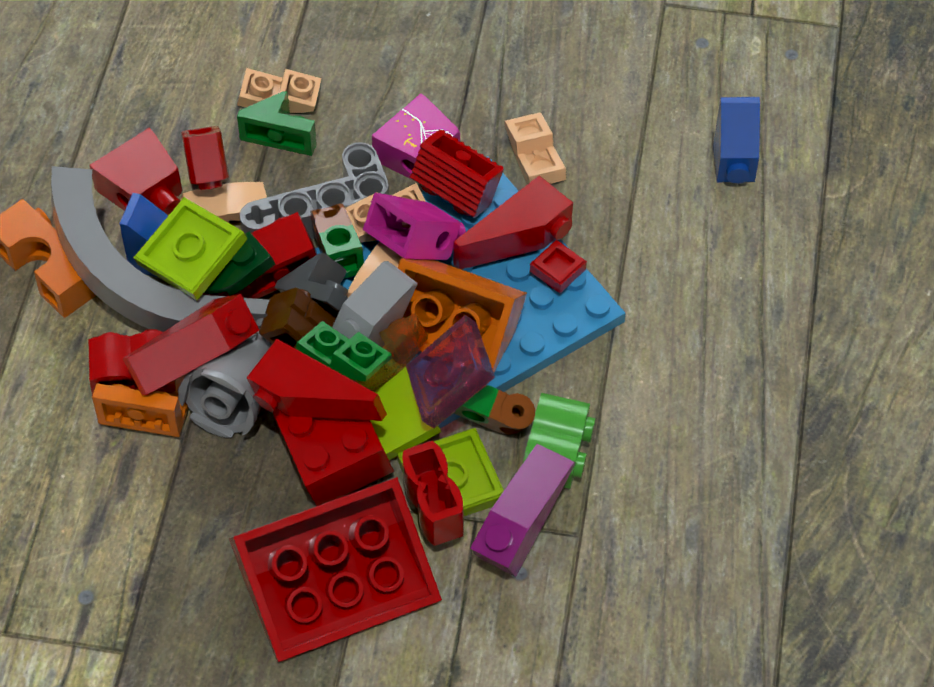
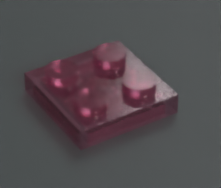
[406,315,495,429]

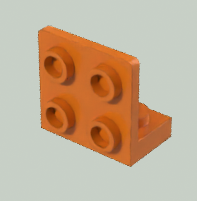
[92,371,191,437]

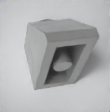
[332,261,418,350]

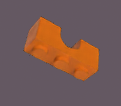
[0,199,96,318]

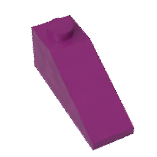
[470,444,575,577]

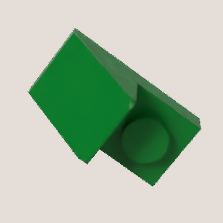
[237,91,317,156]

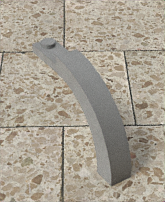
[51,166,269,332]

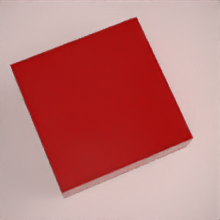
[530,240,587,293]

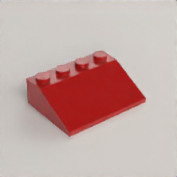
[229,477,442,662]

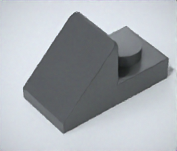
[275,253,348,316]

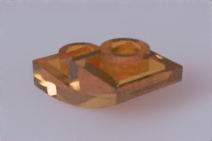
[357,313,428,391]

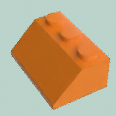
[392,258,527,377]

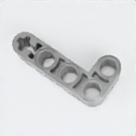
[240,142,389,239]

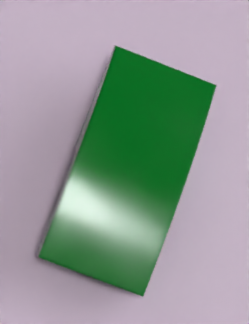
[296,321,392,382]

